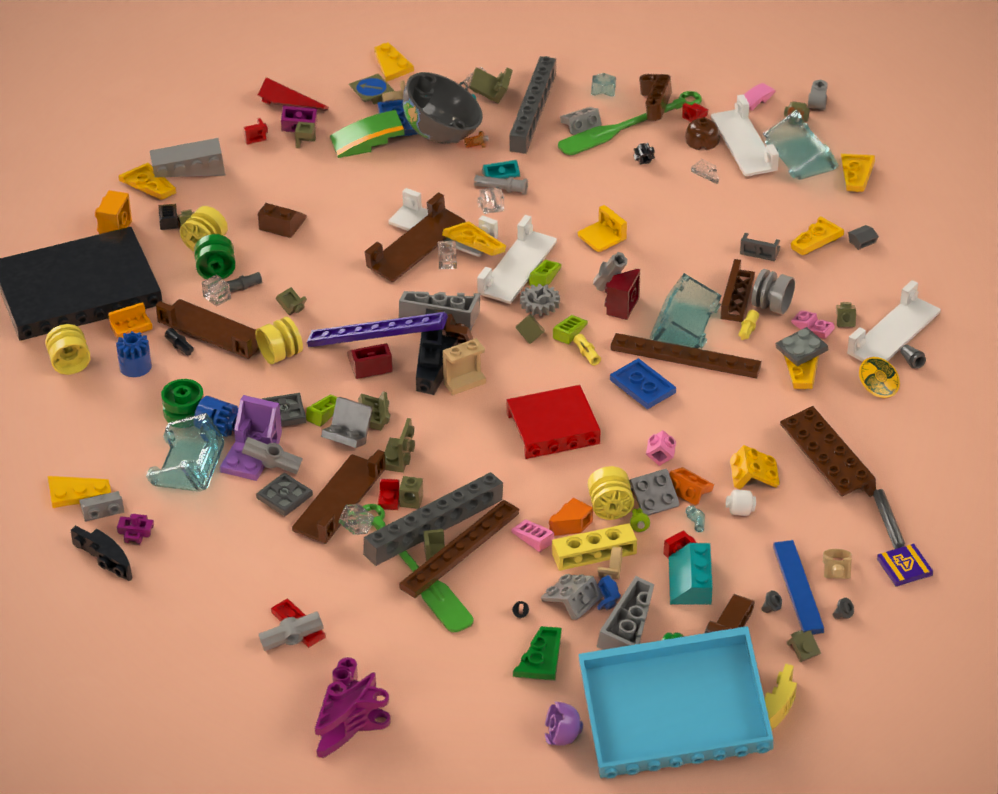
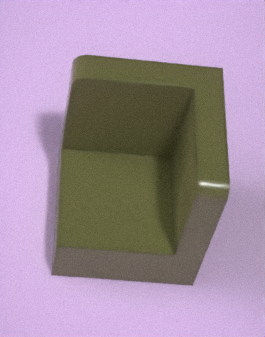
[295,122,316,148]
[515,313,545,344]
[423,529,445,561]

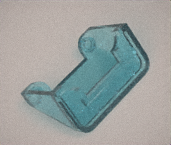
[763,110,839,180]
[649,273,722,349]
[146,413,224,492]

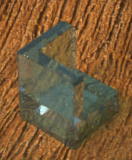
[591,73,616,97]

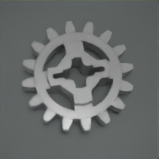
[520,284,560,316]

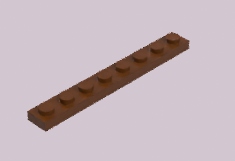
[611,333,762,379]
[399,500,519,598]

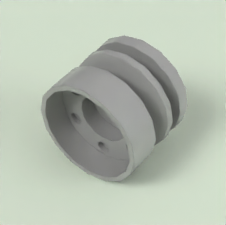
[751,269,795,314]

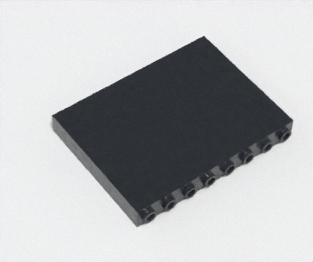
[0,227,162,341]

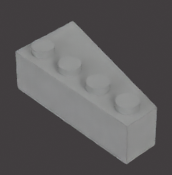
[150,138,226,177]
[399,291,480,331]
[597,576,654,650]

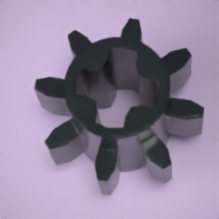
[634,143,655,164]

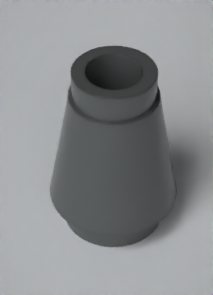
[900,345,926,368]

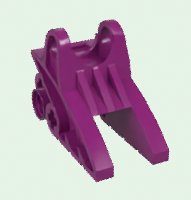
[315,657,391,758]

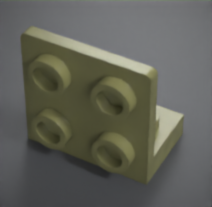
[469,67,513,104]
[385,418,415,473]

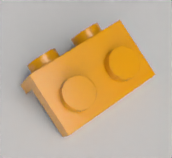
[108,303,153,340]

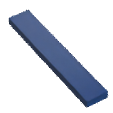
[773,540,824,634]

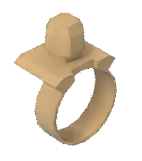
[382,80,406,102]
[598,547,622,580]
[823,549,852,579]

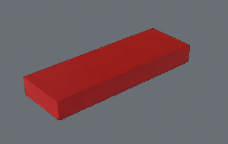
[271,598,325,648]

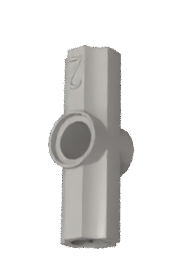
[593,252,628,291]
[242,437,303,474]
[259,611,324,651]

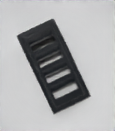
[159,204,178,230]

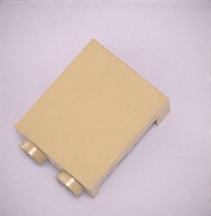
[443,338,486,396]

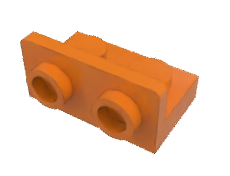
[669,467,714,505]

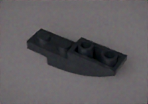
[419,308,445,369]
[70,525,132,581]

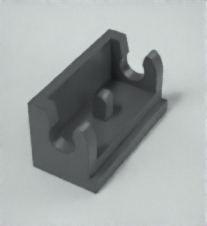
[740,233,780,261]

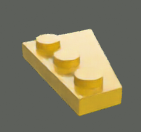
[374,42,414,82]
[841,154,875,192]
[118,162,176,200]
[791,216,844,255]
[442,221,506,256]
[784,355,819,389]
[47,476,111,508]

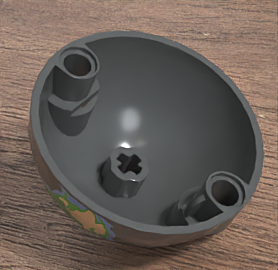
[403,72,483,143]

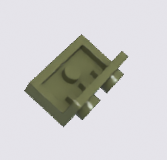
[358,391,390,431]

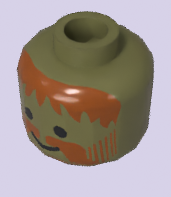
[784,102,810,125]

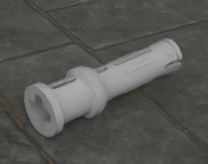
[474,175,528,194]

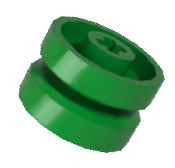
[194,234,236,281]
[161,379,204,427]

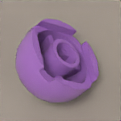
[545,701,583,746]

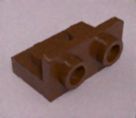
[443,314,473,344]

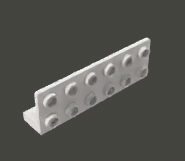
[711,94,779,177]
[389,188,498,257]
[477,215,557,304]
[847,280,941,361]

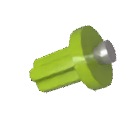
[630,508,650,532]

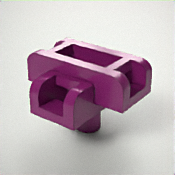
[117,513,154,544]

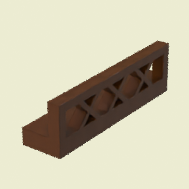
[720,259,755,322]

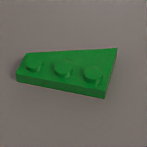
[513,626,562,680]

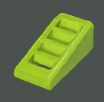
[529,260,561,287]
[553,315,588,345]
[306,394,337,427]

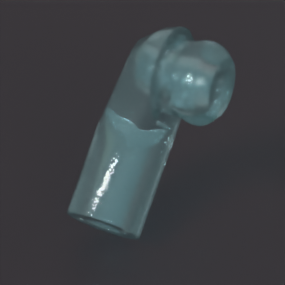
[685,505,705,532]

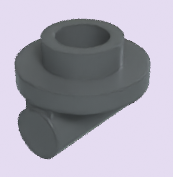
[761,591,782,613]
[832,598,854,619]

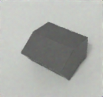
[848,225,879,250]

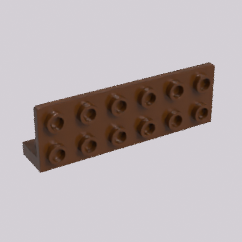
[364,192,466,282]
[156,299,259,359]
[780,406,876,497]
[292,450,386,544]

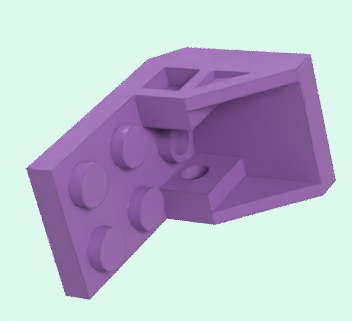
[220,395,282,481]

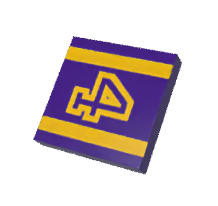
[877,544,933,587]

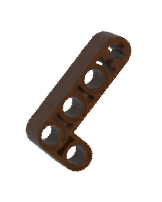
[639,74,672,121]
[705,594,755,633]

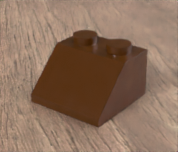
[258,203,307,238]

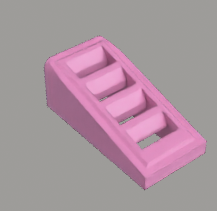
[511,519,554,552]

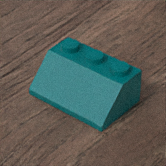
[669,543,713,605]

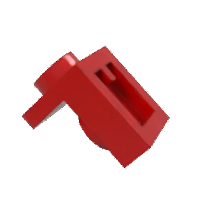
[682,103,708,122]
[243,118,268,145]
[378,479,400,510]
[663,530,696,559]

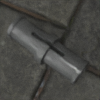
[224,272,262,293]

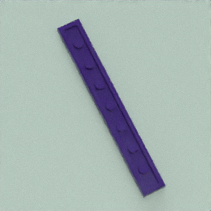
[306,312,448,347]

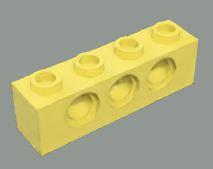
[552,523,637,571]

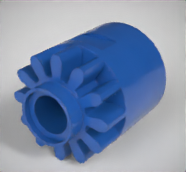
[116,331,152,377]
[194,396,239,437]

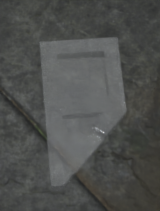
[691,159,719,184]

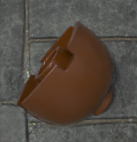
[685,117,720,150]

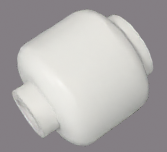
[726,490,756,516]

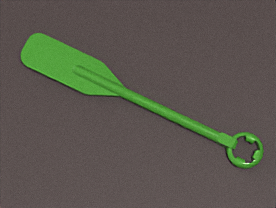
[558,91,702,155]
[357,504,473,632]

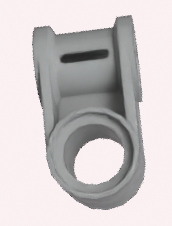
[808,80,828,110]

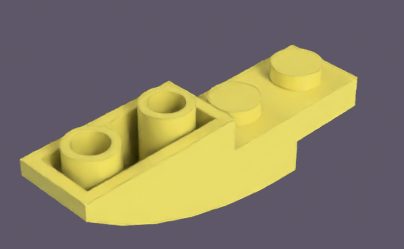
[765,664,797,730]

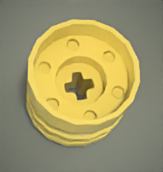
[180,206,228,251]
[255,316,303,365]
[45,324,91,375]
[588,466,634,520]

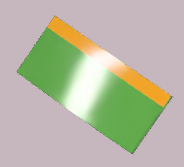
[330,110,404,158]

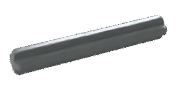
[873,489,905,549]

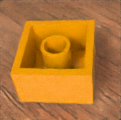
[95,190,132,234]

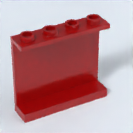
[506,385,601,459]

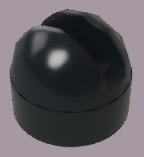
[512,601,529,618]

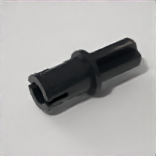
[165,328,194,355]

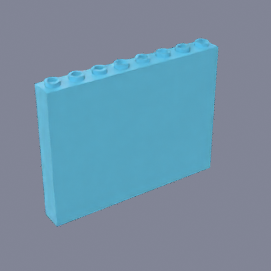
[578,626,774,778]

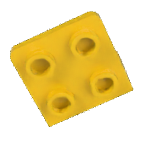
[578,205,627,252]
[730,445,780,490]

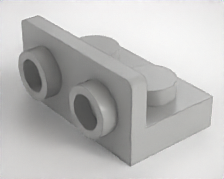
[560,107,602,135]
[80,491,124,522]

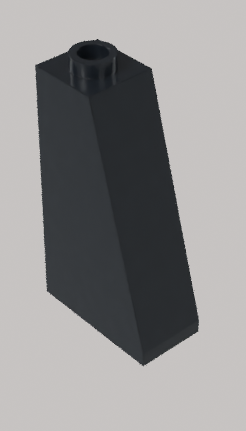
[416,332,458,395]

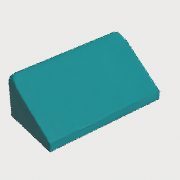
[482,160,520,179]

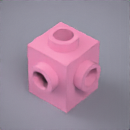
[646,430,676,466]

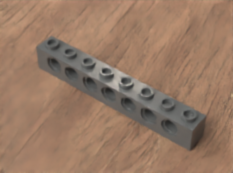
[509,56,556,154]
[363,472,503,566]

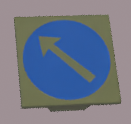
[349,74,394,104]

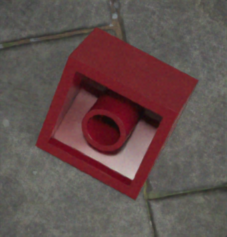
[604,269,640,320]

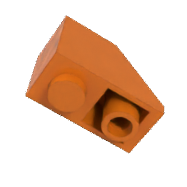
[549,497,593,536]

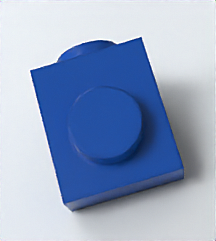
[597,575,621,610]

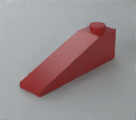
[258,77,329,110]

